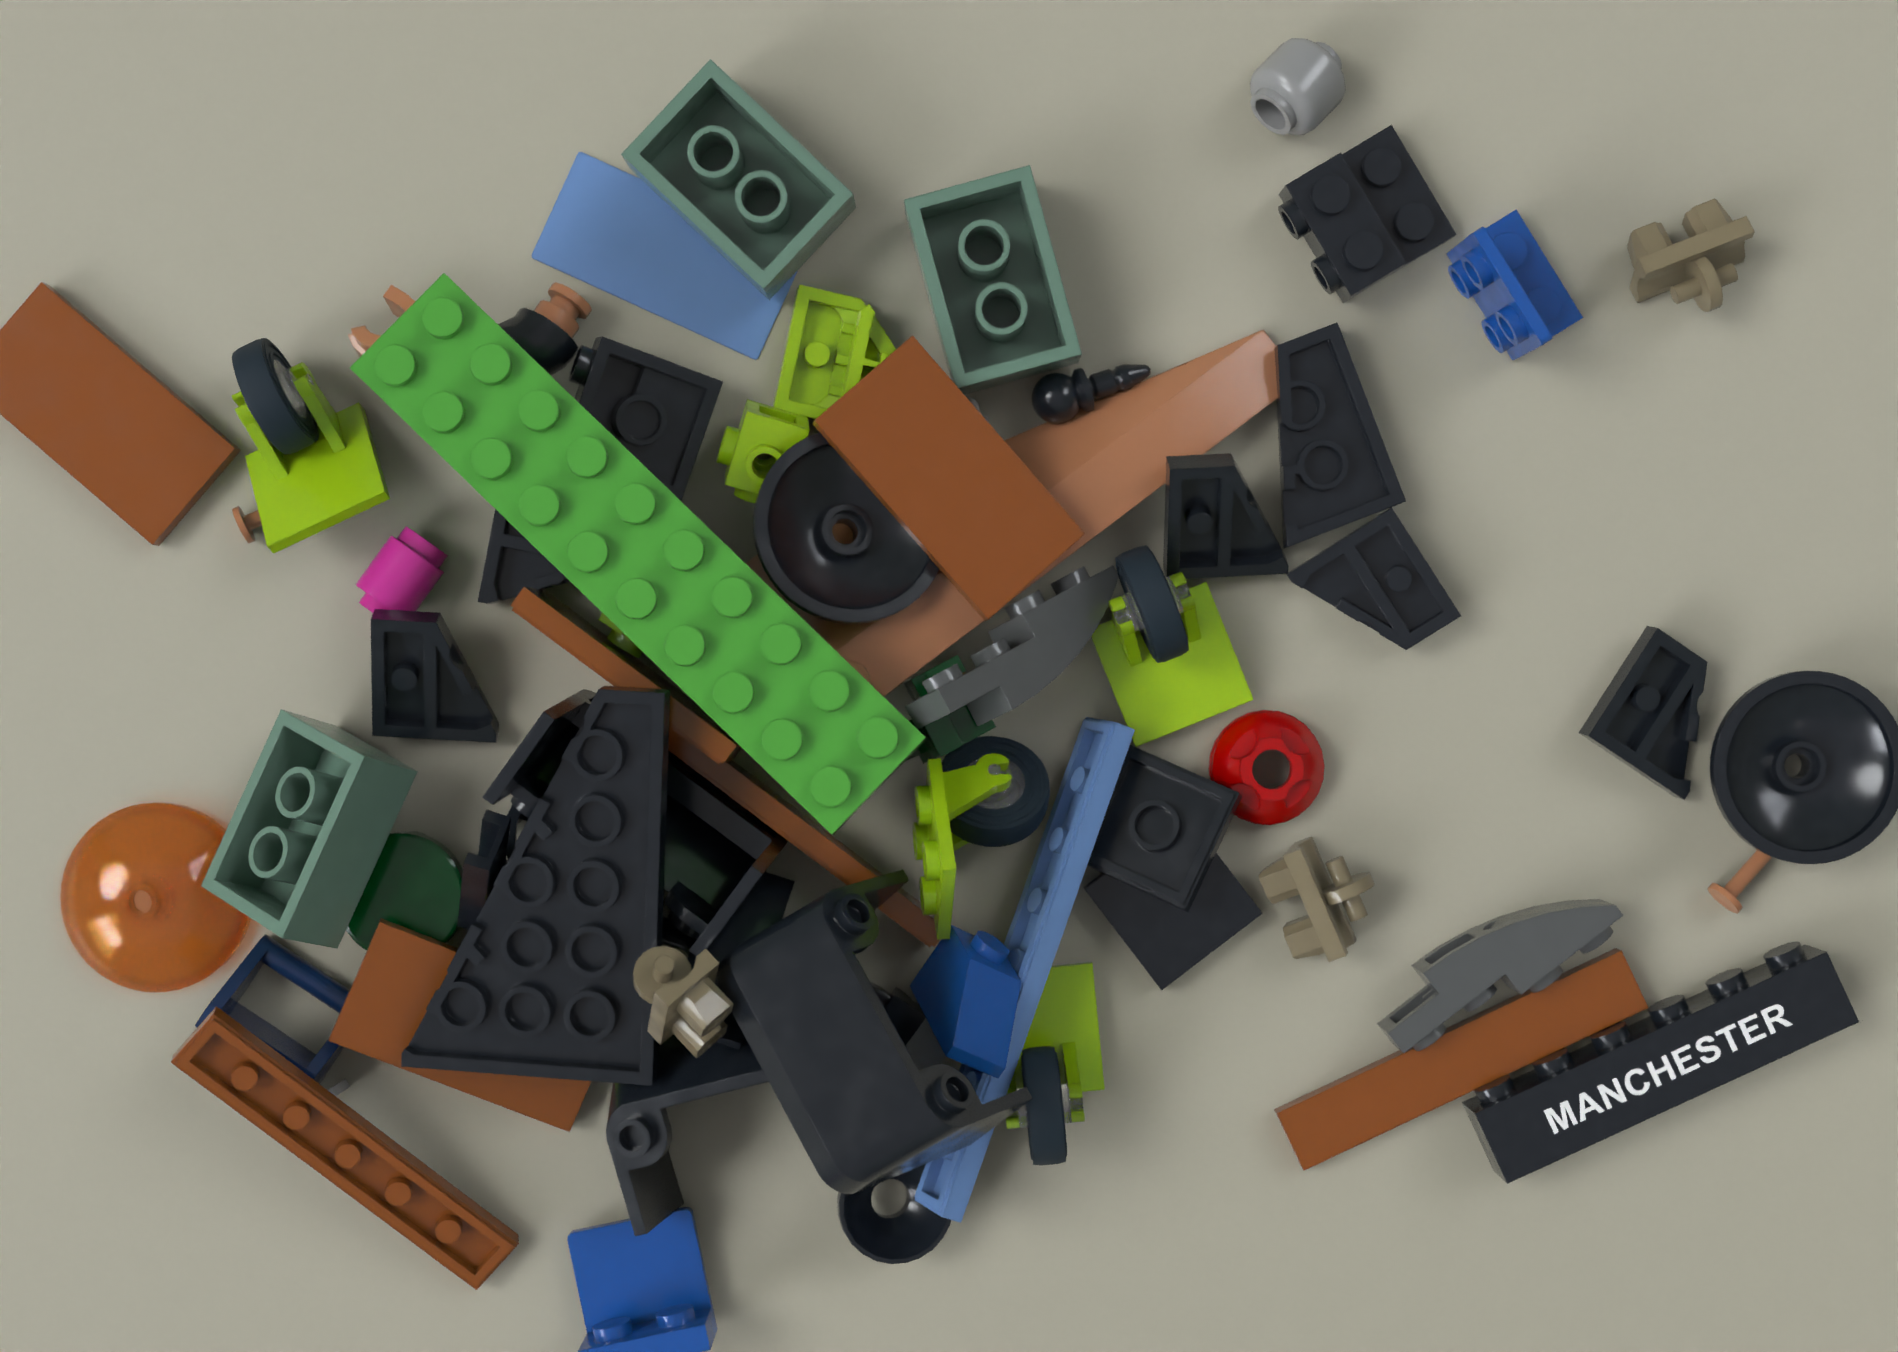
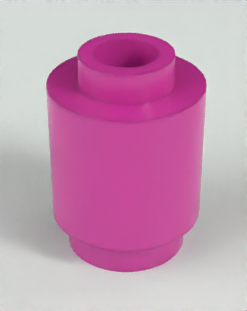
[355,526,448,613]

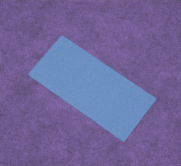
[531,152,799,360]

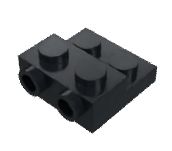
[1278,125,1457,303]
[569,336,723,501]

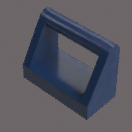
[195,934,350,1084]

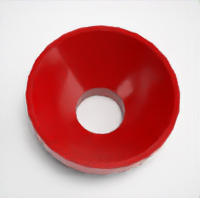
[1208,710,1325,825]

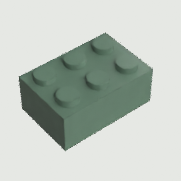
[621,59,856,300]
[904,165,1082,395]
[201,709,418,949]

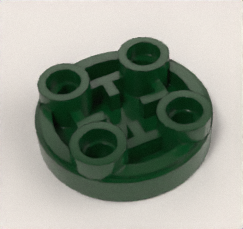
[346,831,463,951]

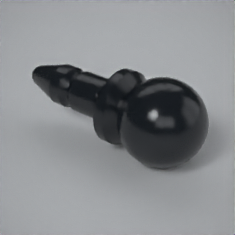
[1031,364,1151,424]

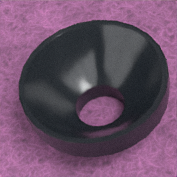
[837,1164,951,1264]

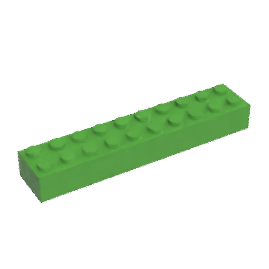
[350,273,926,835]

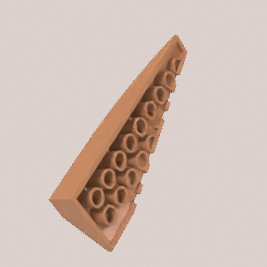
[746,330,1278,697]

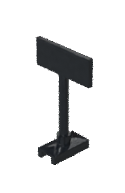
[457,809,795,1050]

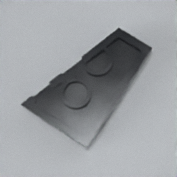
[1274,322,1406,549]

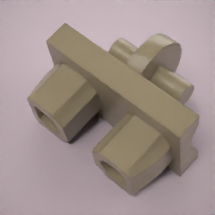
[1627,198,1755,312]
[1259,836,1375,962]
[633,946,733,1058]

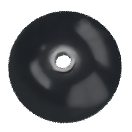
[753,432,939,624]
[1710,671,1898,864]

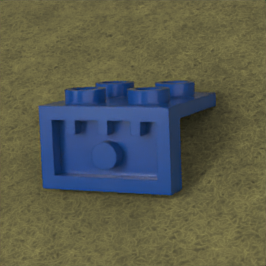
[1446,209,1583,361]
[567,1207,718,1352]

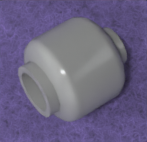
[1250,38,1346,135]

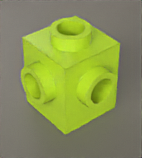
[716,399,810,504]

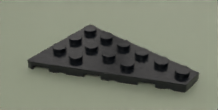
[401,686,670,1086]

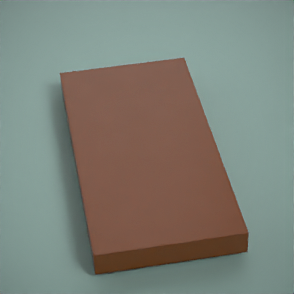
[0,282,241,546]
[812,335,1085,621]
[511,587,742,764]
[329,918,592,1132]

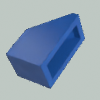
[909,925,1021,1078]

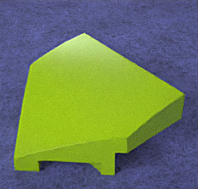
[772,285,896,420]

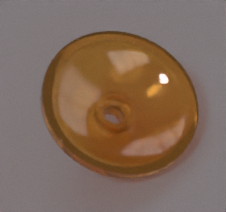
[60,802,251,992]

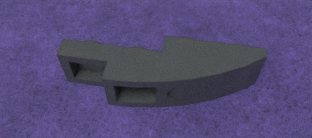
[905,565,1119,729]
[1377,899,1623,1053]

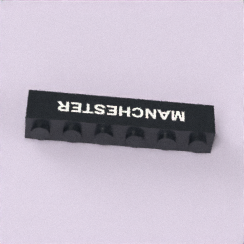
[1462,942,1860,1184]

